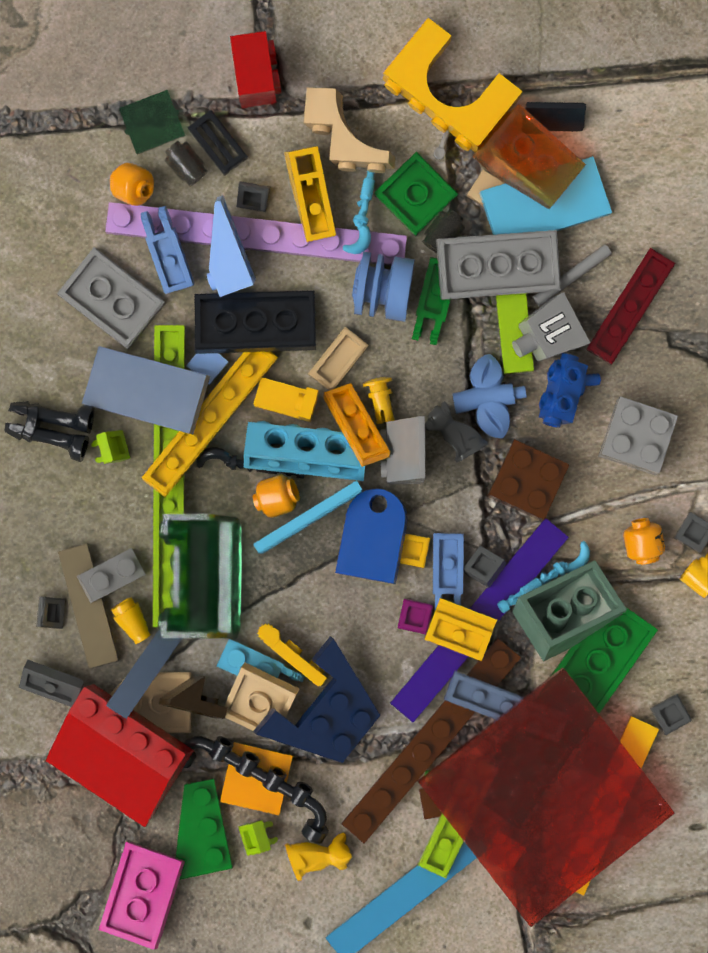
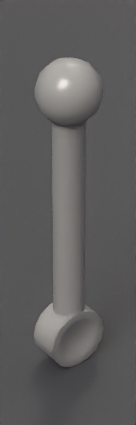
[434,100,462,160]

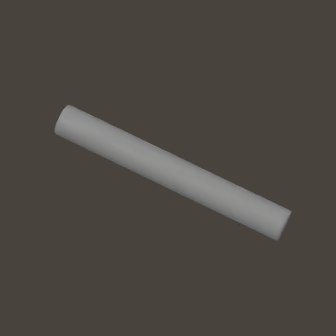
[533,245,612,307]

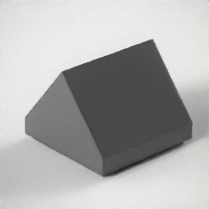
[236,181,271,212]
[36,597,65,629]

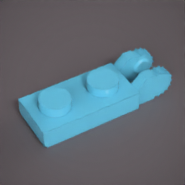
[217,639,305,682]

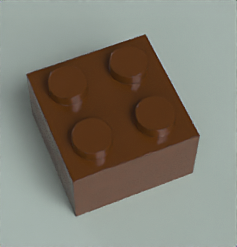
[487,439,569,522]

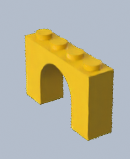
[383,18,523,153]

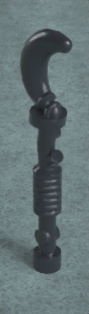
[196,447,304,479]

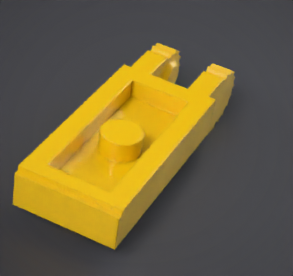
[257,623,328,687]

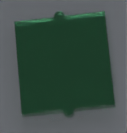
[119,90,185,155]

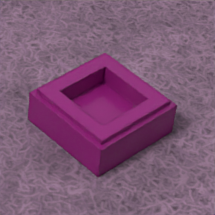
[397,599,433,635]

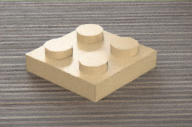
[224,662,299,742]

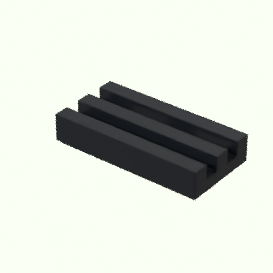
[187,110,248,176]

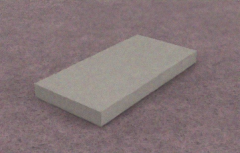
[436,230,561,300]

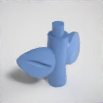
[453,354,527,438]

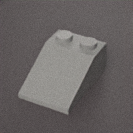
[380,416,425,484]

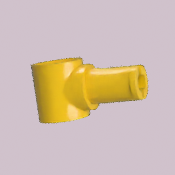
[680,553,708,598]

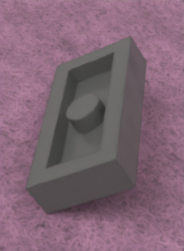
[19,660,85,707]

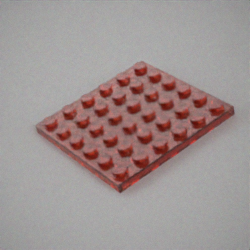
[418,668,675,927]

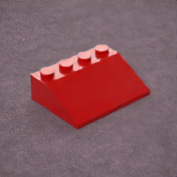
[45,684,194,828]

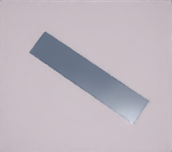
[106,627,183,719]

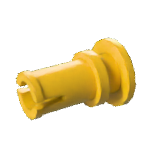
[363,377,395,424]

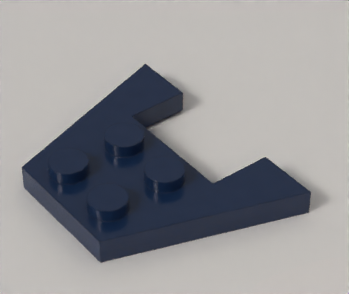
[253,636,381,763]

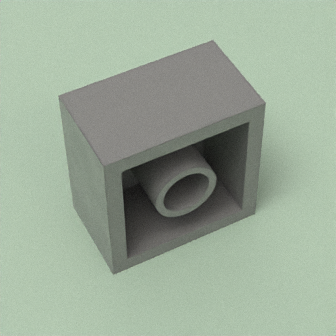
[598,396,678,475]

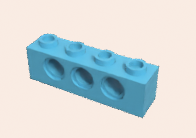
[244,421,365,481]

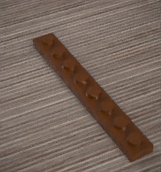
[341,638,521,844]

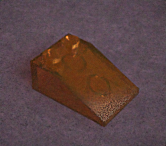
[472,104,586,209]

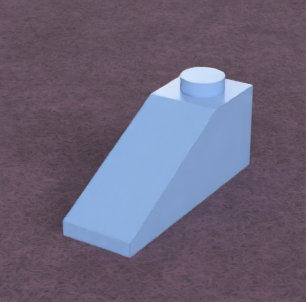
[207,195,256,297]

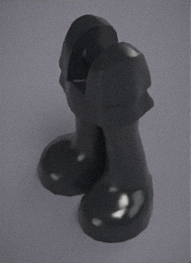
[4,401,94,462]

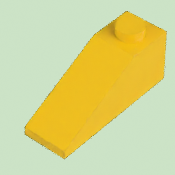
[284,146,336,242]

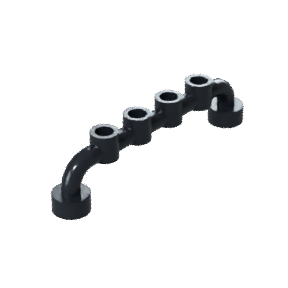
[183,736,329,844]

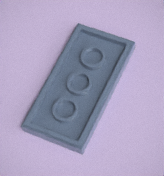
[82,346,210,435]

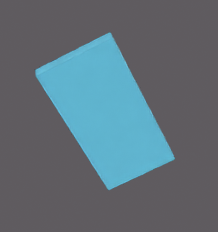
[479,156,612,235]

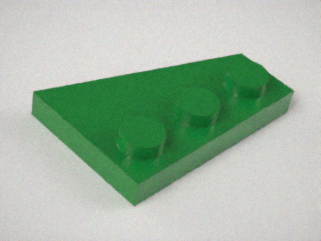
[176,778,233,880]

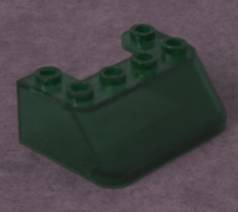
[158,514,241,639]

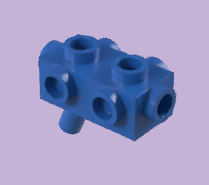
[539,353,601,428]

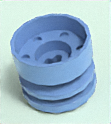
[352,252,415,322]

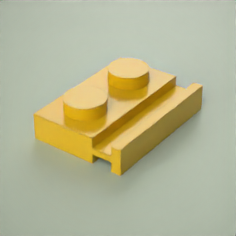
[424,598,497,661]

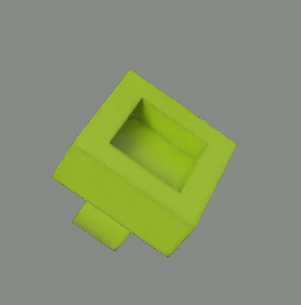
[91,430,131,464]
[238,820,278,856]

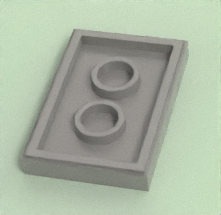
[57,247,165,350]

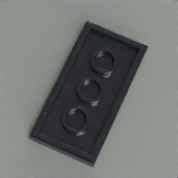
[194,291,316,354]

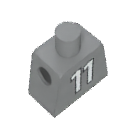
[512,292,590,361]

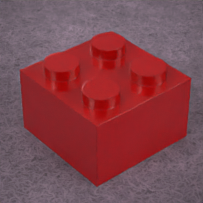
[230,31,281,108]

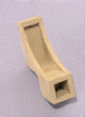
[304,87,395,173]

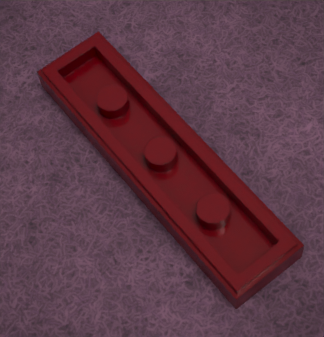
[586,248,676,365]

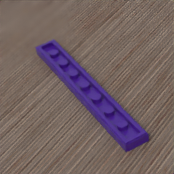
[390,518,569,722]

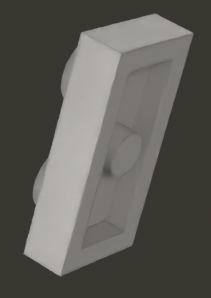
[77,548,146,603]

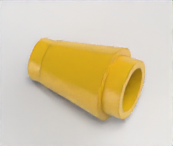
[111,597,151,644]

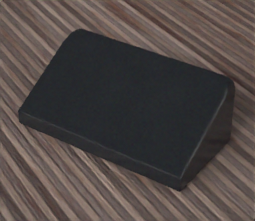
[524,102,586,132]

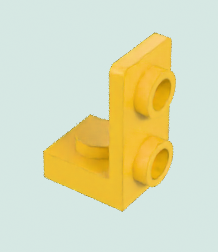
[253,378,319,422]

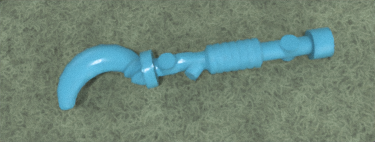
[343,171,375,254]
[497,541,590,614]

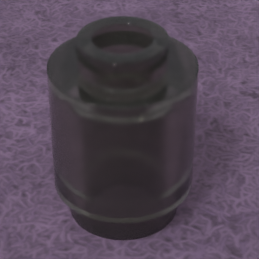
[164,141,208,187]
[422,209,465,253]

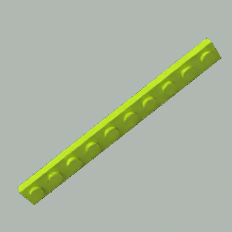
[153,325,185,627]

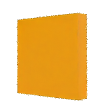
[220,742,293,815]

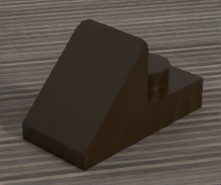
[159,676,228,719]

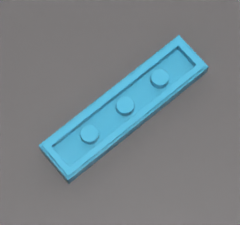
[253,480,362,554]

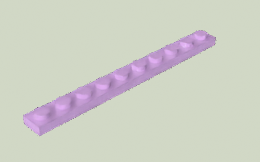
[105,202,407,266]

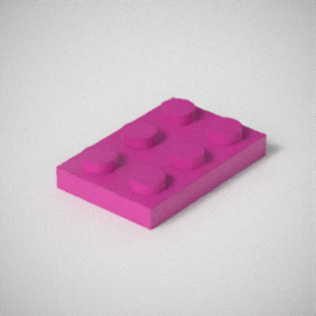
[99,841,185,950]

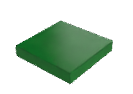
[374,151,458,237]

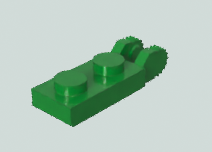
[412,257,451,345]

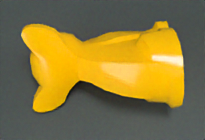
[285,833,352,881]

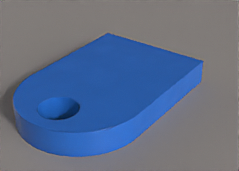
[335,489,408,584]

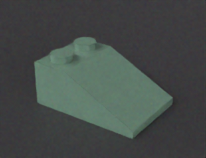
[512,560,627,662]

